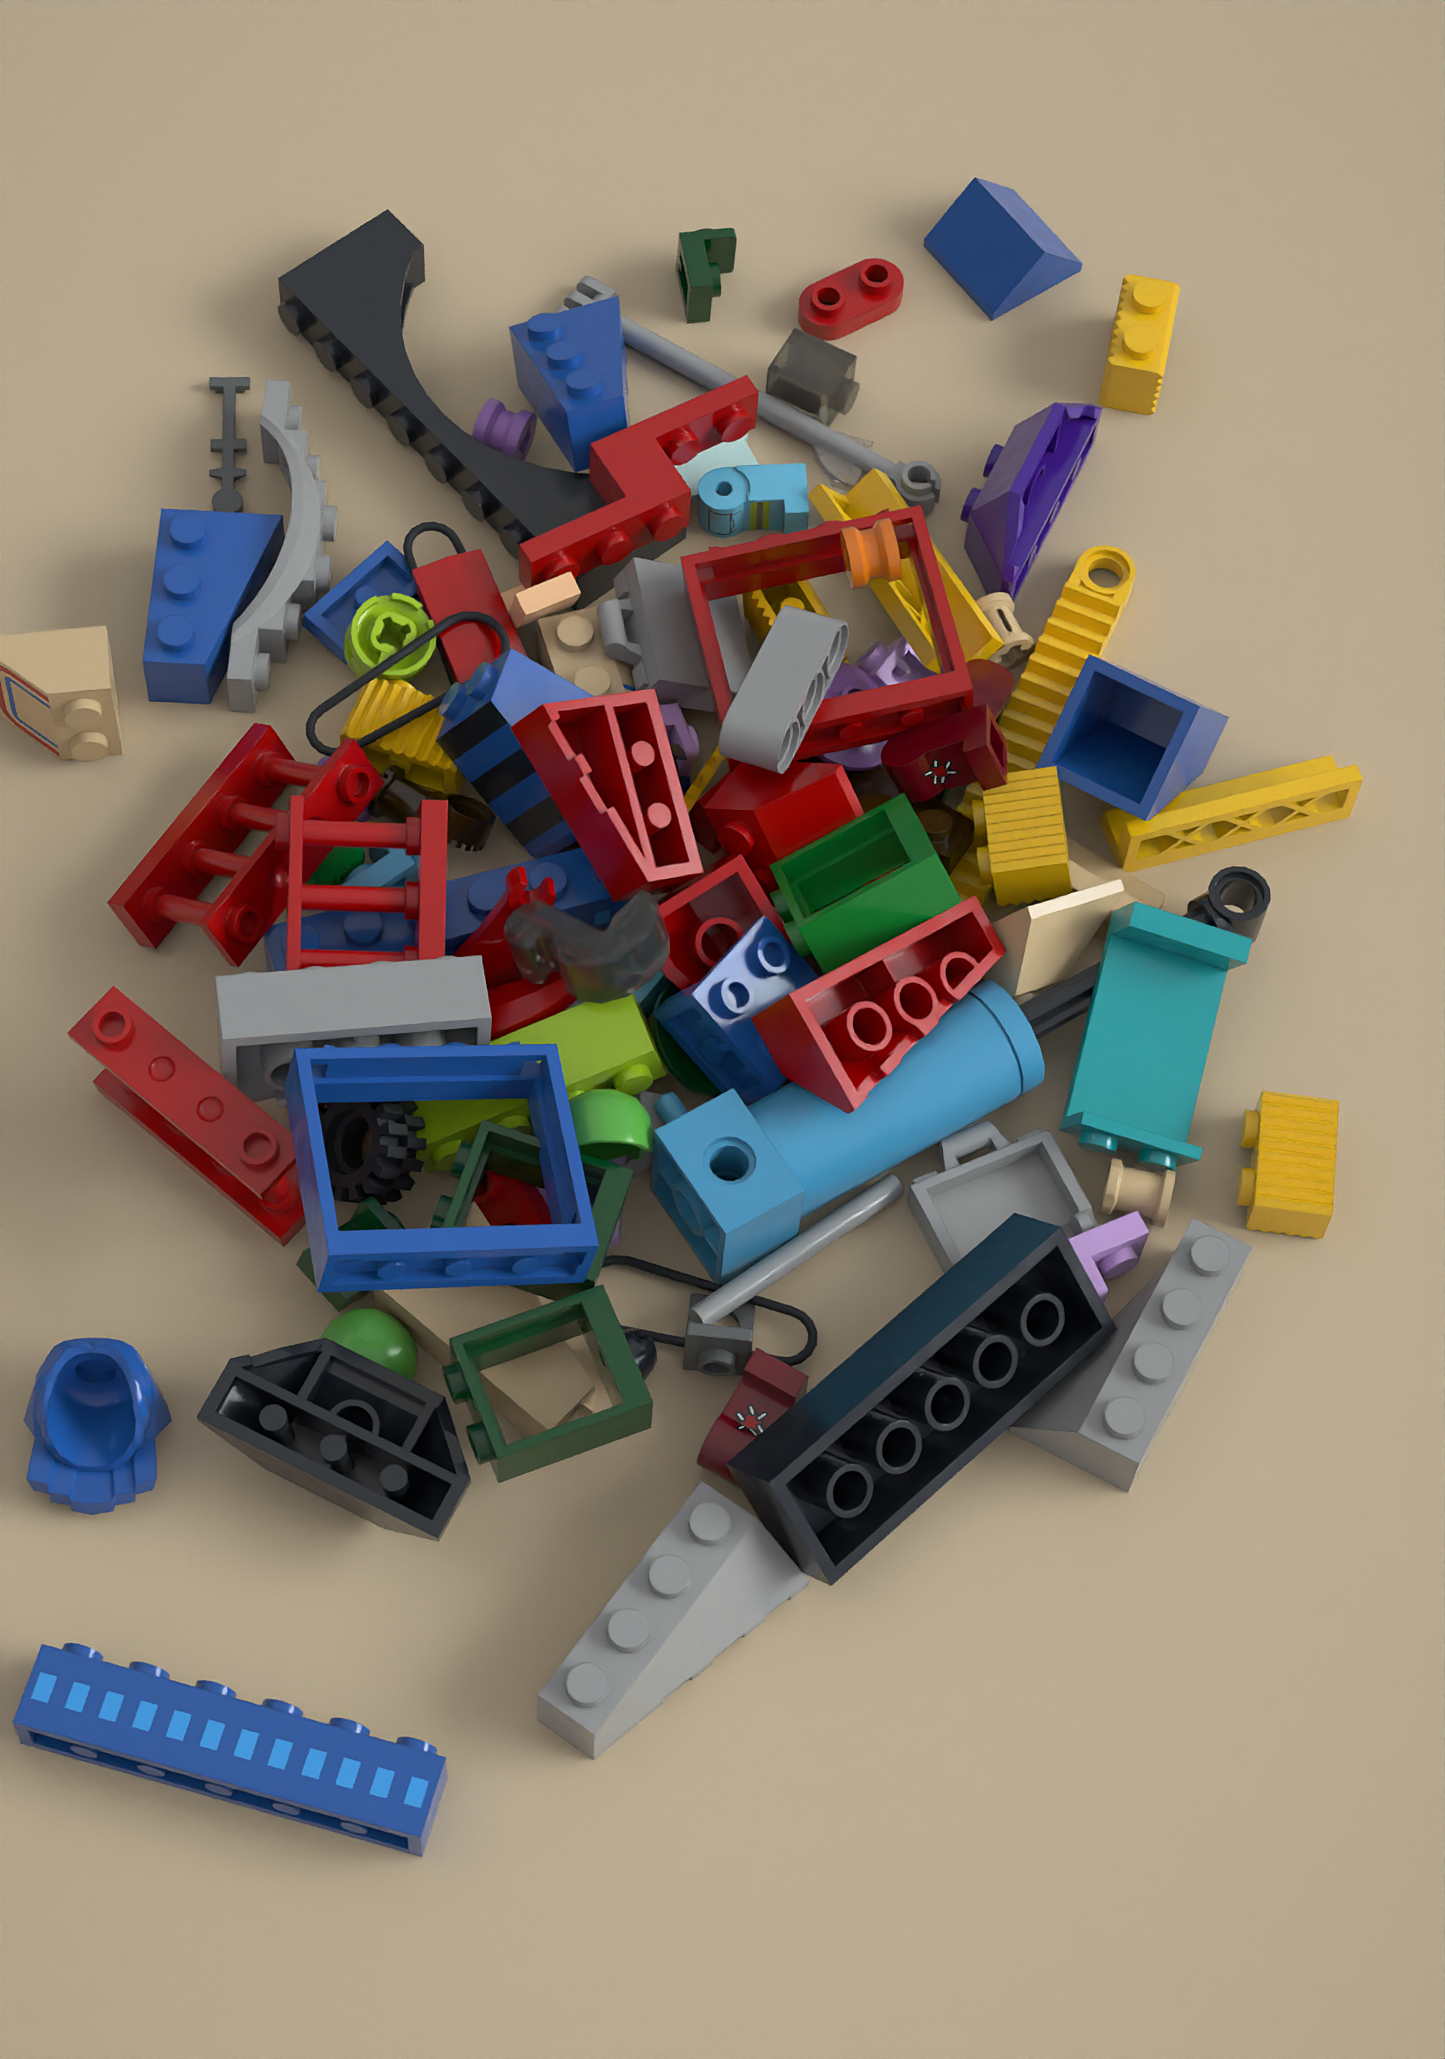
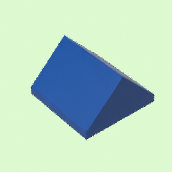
[923,177,1083,321]

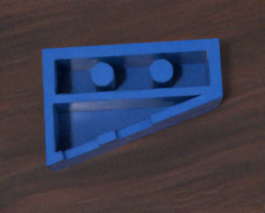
[509,295,630,473]
[142,508,285,705]

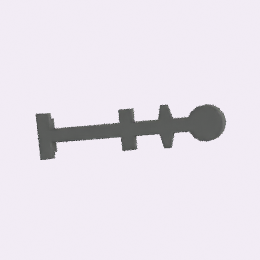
[209,377,250,513]

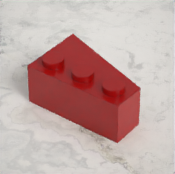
[510,688,704,902]

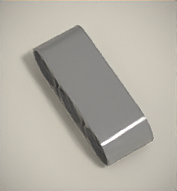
[719,605,849,774]

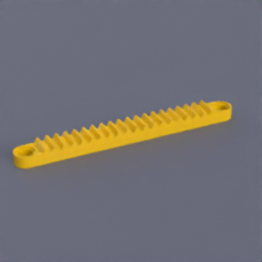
[923,545,1136,923]

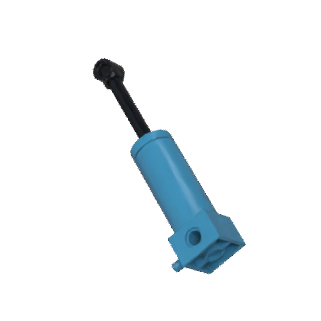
[650,866,1271,1285]

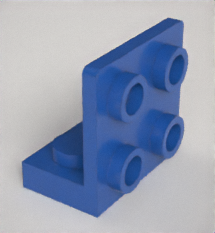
[652,917,820,1105]

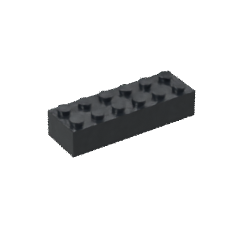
[726,1213,1117,1586]

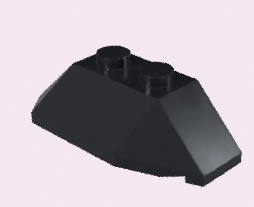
[196,1338,472,1542]

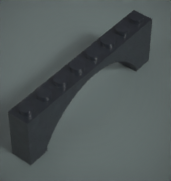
[278,209,687,611]

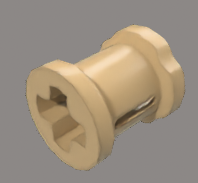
[975,592,1036,671]
[1099,1157,1176,1228]

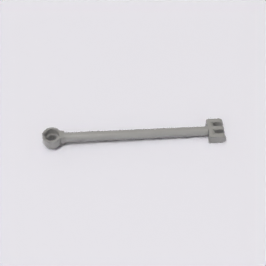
[553,276,942,514]

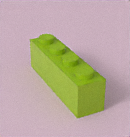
[413,984,667,1174]

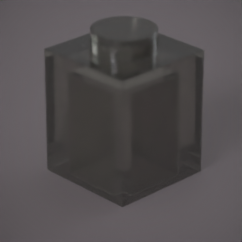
[765,328,860,427]

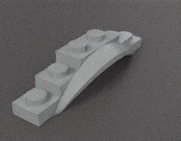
[226,379,338,713]

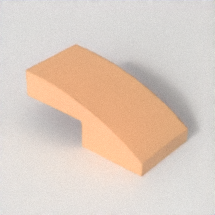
[500,571,581,629]

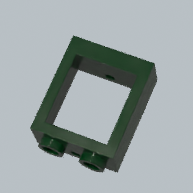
[430,1119,634,1301]
[442,1284,653,1483]

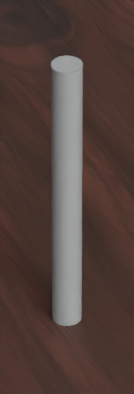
[688,1173,904,1325]

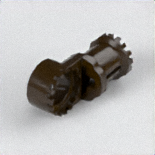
[367,765,497,852]

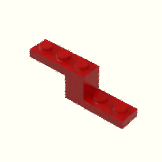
[519,375,759,589]

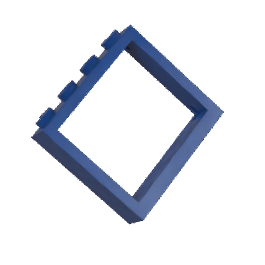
[284,1041,599,1292]

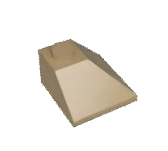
[981,879,1125,1006]

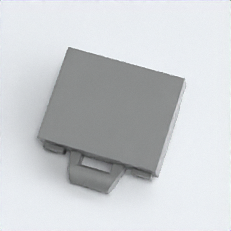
[596,557,752,713]
[907,1120,1098,1274]

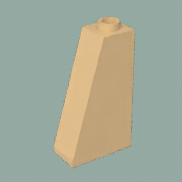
[373,1201,596,1437]

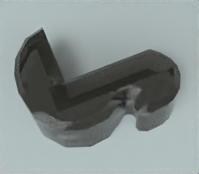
[503,890,670,1004]

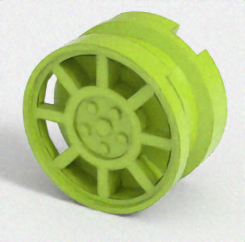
[343,593,436,683]

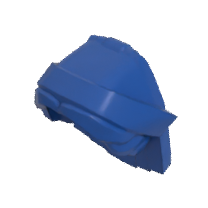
[24,1338,172,1515]

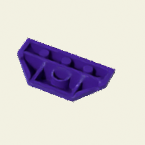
[960,402,1102,602]

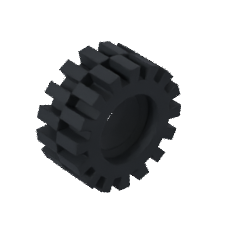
[318,1101,427,1206]

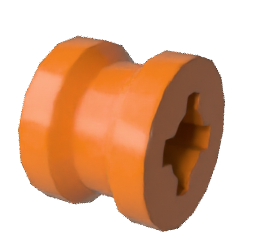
[840,518,902,590]

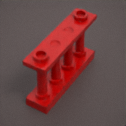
[107,723,385,968]
[275,795,448,971]
[67,986,306,1247]

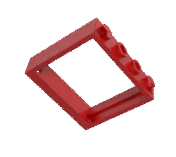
[680,505,974,774]

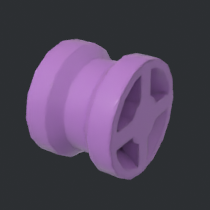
[472,398,537,461]

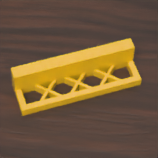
[807,468,1004,674]
[1100,754,1363,873]

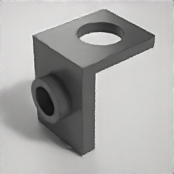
[683,1293,755,1376]

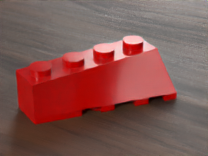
[751,895,1006,1114]

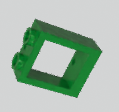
[770,793,962,974]

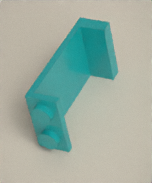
[1059,901,1252,1172]

